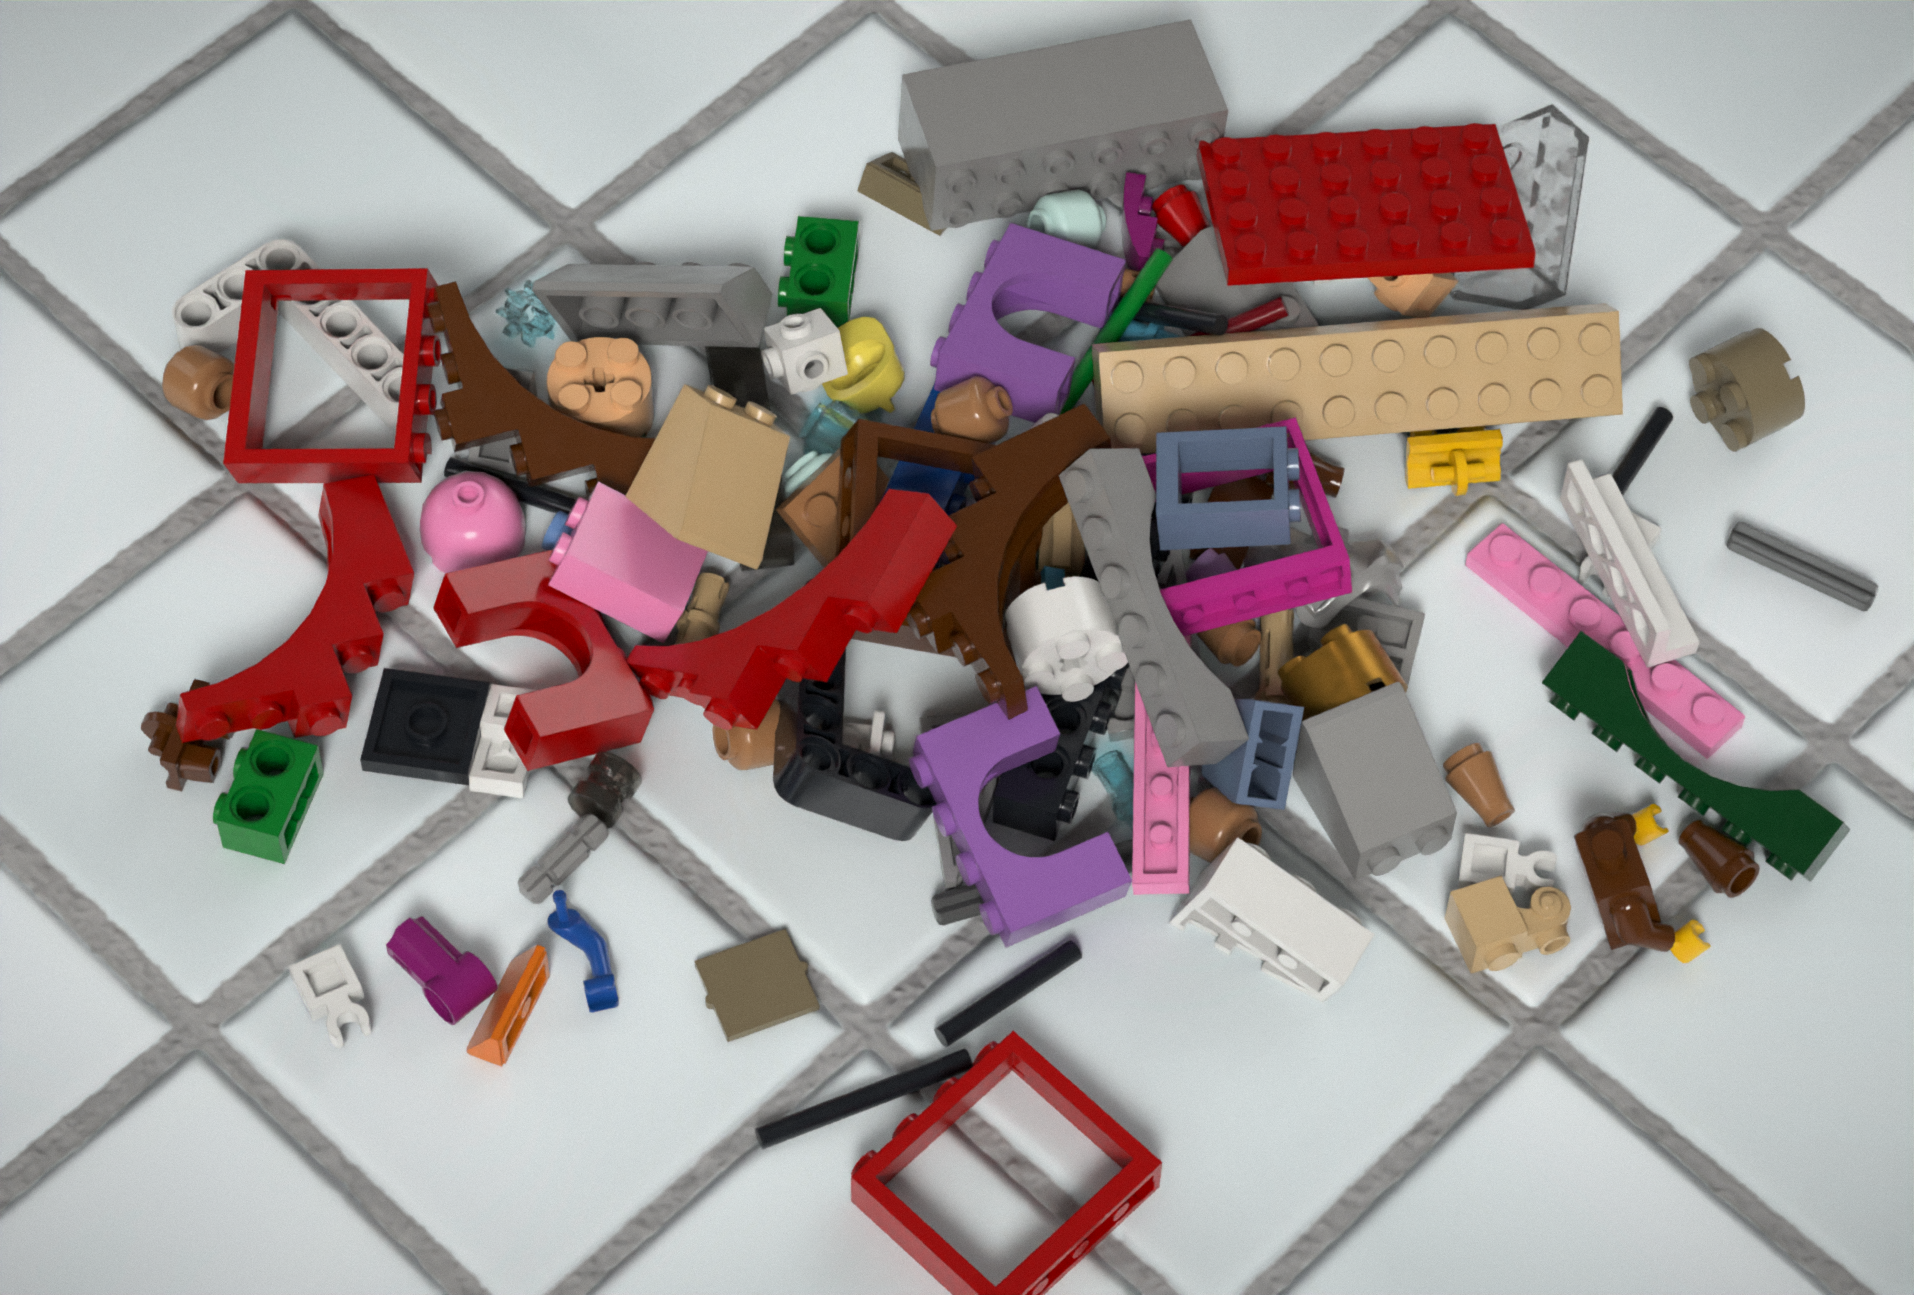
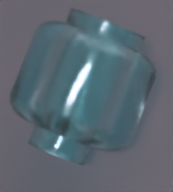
[798,400,872,456]

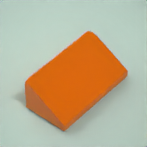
[466,945,550,1067]

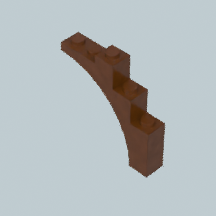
[427,281,656,499]
[906,403,1112,720]

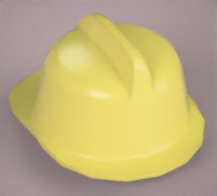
[822,317,905,414]

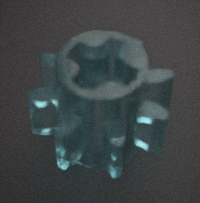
[496,280,556,347]

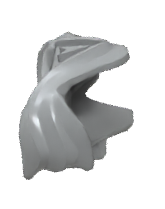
[1243,526,1404,628]

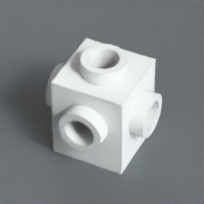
[761,308,848,395]

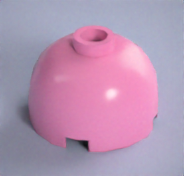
[419,471,526,573]

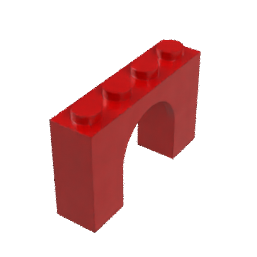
[433,549,654,771]

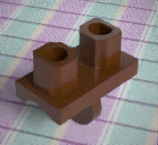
[141,679,235,792]

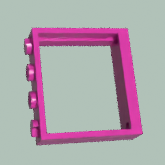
[1142,417,1352,636]

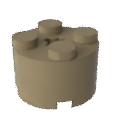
[1689,328,1805,452]

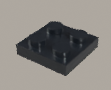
[360,668,491,786]

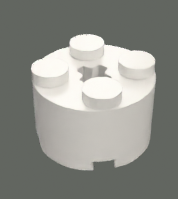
[1005,577,1128,702]

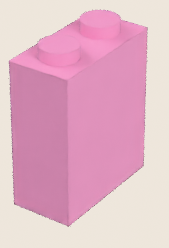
[548,482,708,643]

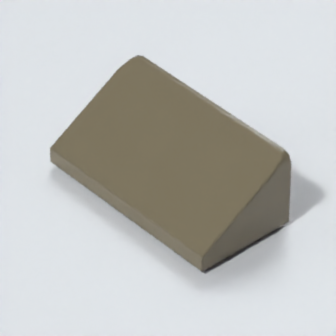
[857,152,947,236]

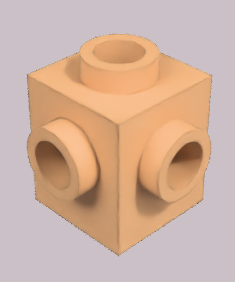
[1368,273,1459,318]

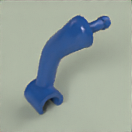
[547,890,619,1013]

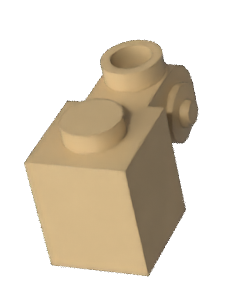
[1444,875,1571,974]

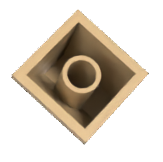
[625,384,790,570]

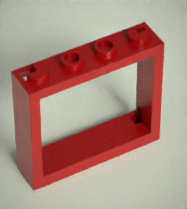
[223,268,441,483]
[851,1030,1162,1295]

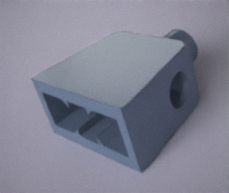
[1202,699,1304,810]

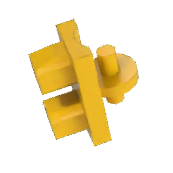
[1405,426,1503,496]

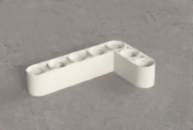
[172,239,431,433]

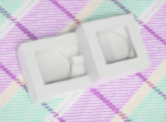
[469,684,537,798]

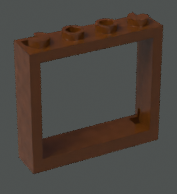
[835,419,1043,663]

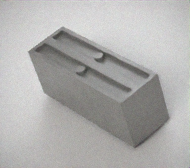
[898,19,1228,231]

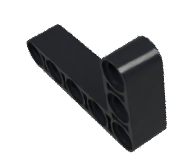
[773,579,937,841]

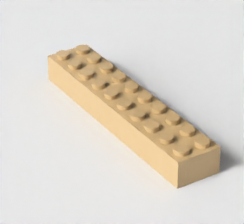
[1092,303,1623,454]

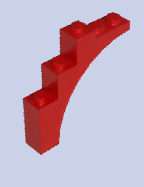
[176,474,415,743]
[626,489,957,730]

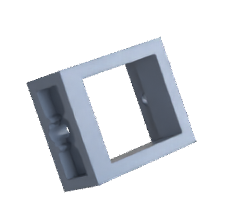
[1156,426,1301,550]

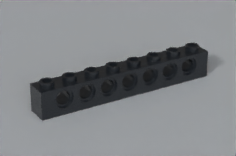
[993,456,1194,841]

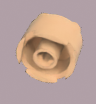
[547,337,654,438]

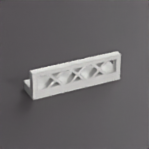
[1560,459,1699,668]

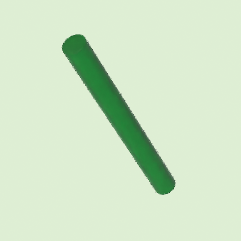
[1059,248,1173,415]

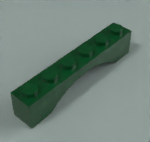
[1542,631,1851,882]

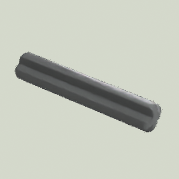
[1727,522,1879,611]

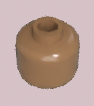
[162,345,235,420]
[931,376,1013,444]
[712,699,780,770]
[1190,787,1262,863]

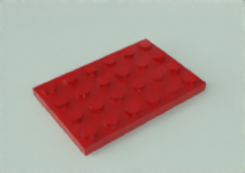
[1196,123,1536,286]

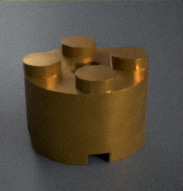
[1277,624,1408,721]

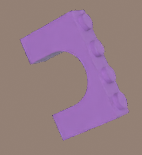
[930,223,1126,423]
[909,686,1132,948]

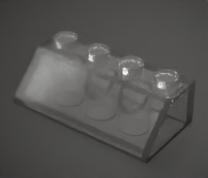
[1449,104,1589,310]

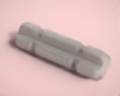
[518,813,608,904]

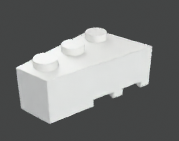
[1169,837,1375,1002]

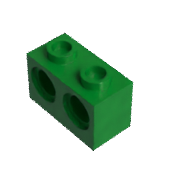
[778,216,859,328]
[213,729,324,864]

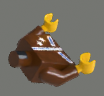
[1574,804,1711,963]

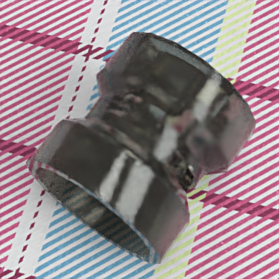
[567,751,642,828]

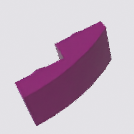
[1121,172,1165,271]

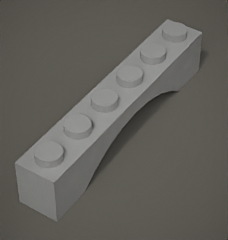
[1059,448,1249,767]

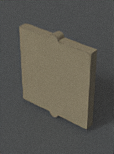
[694,929,819,1042]

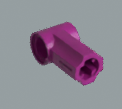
[386,916,498,1025]

